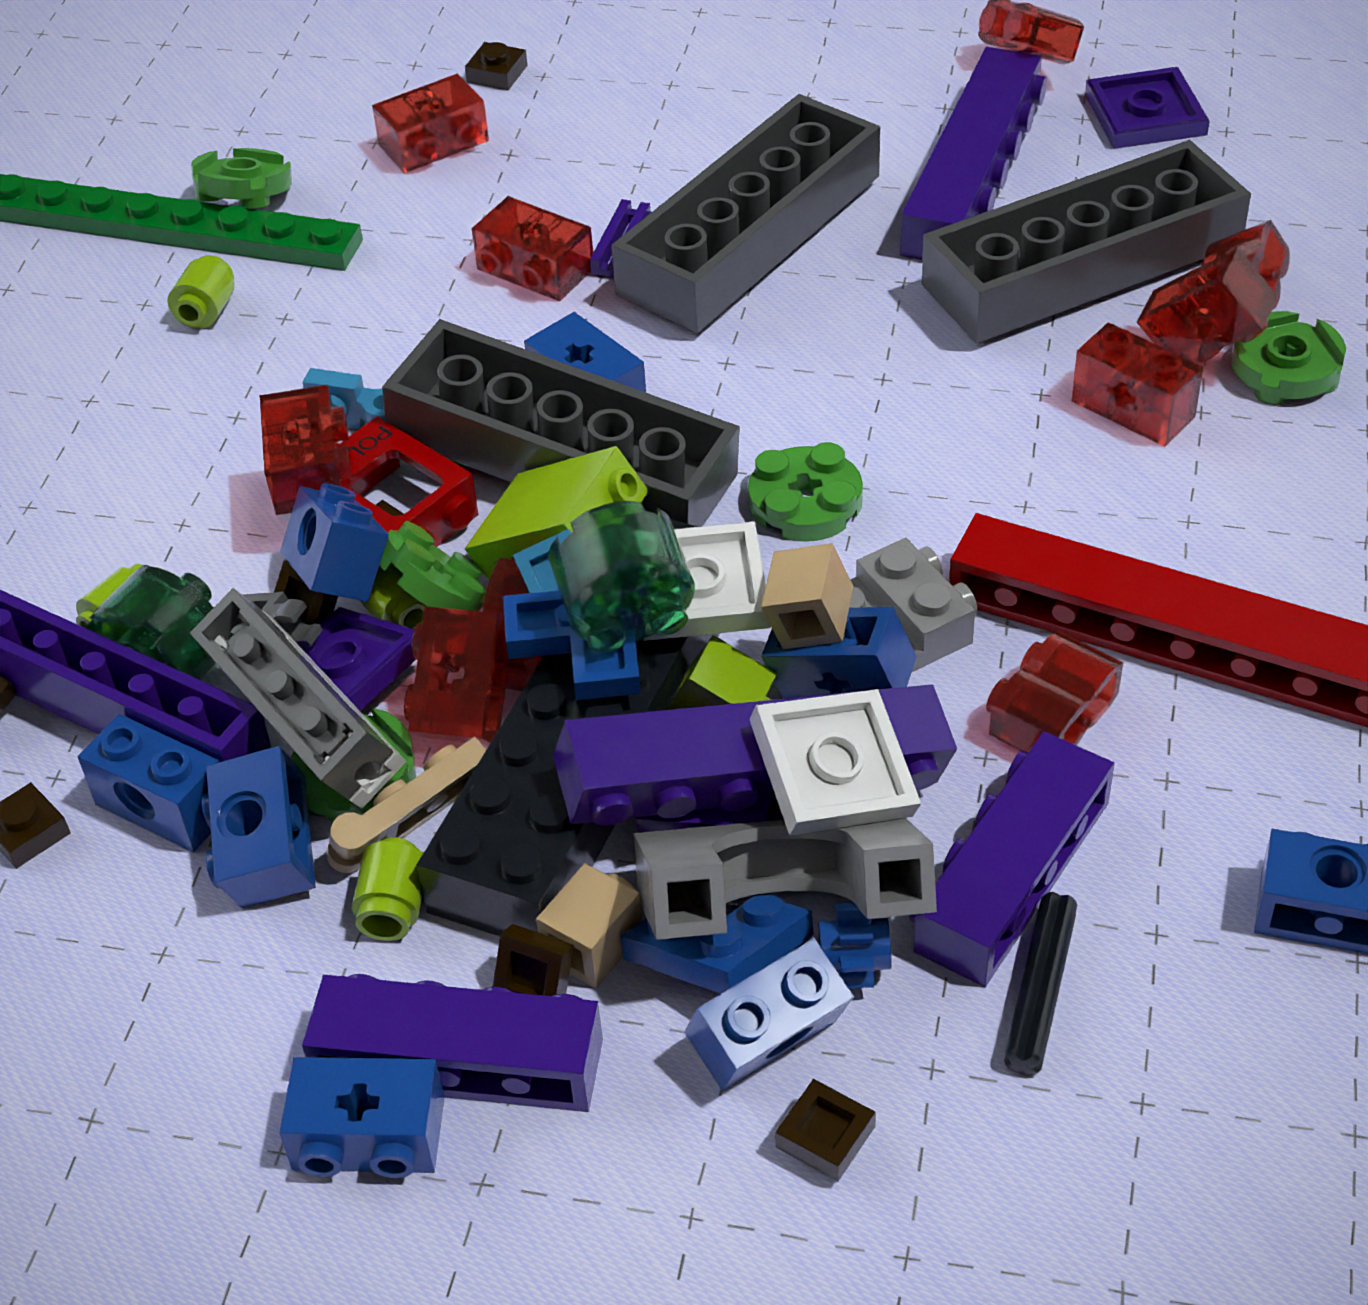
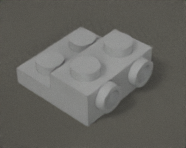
[849,537,977,672]

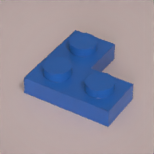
[503,583,641,700]
[621,894,814,994]

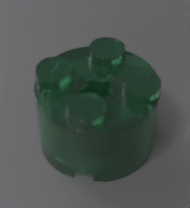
[548,501,695,653]
[85,565,233,680]

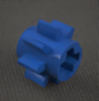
[818,903,892,989]

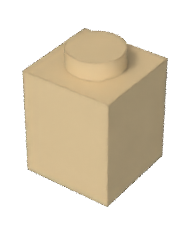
[761,543,853,650]
[536,863,643,989]

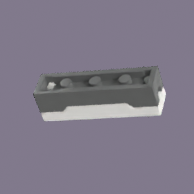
[190,588,407,808]

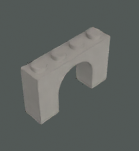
[633,818,937,940]

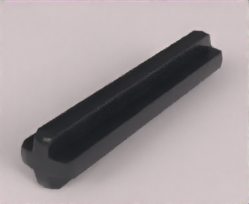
[1004,891,1077,1075]

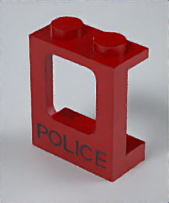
[294,416,479,547]

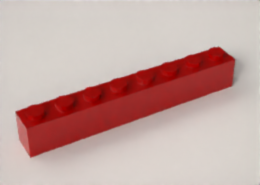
[949,513,1368,728]

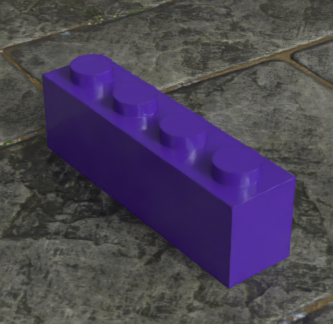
[909,731,1115,988]
[302,974,603,1112]

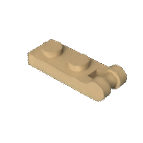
[327,736,486,873]

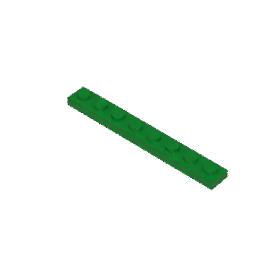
[0,174,363,271]

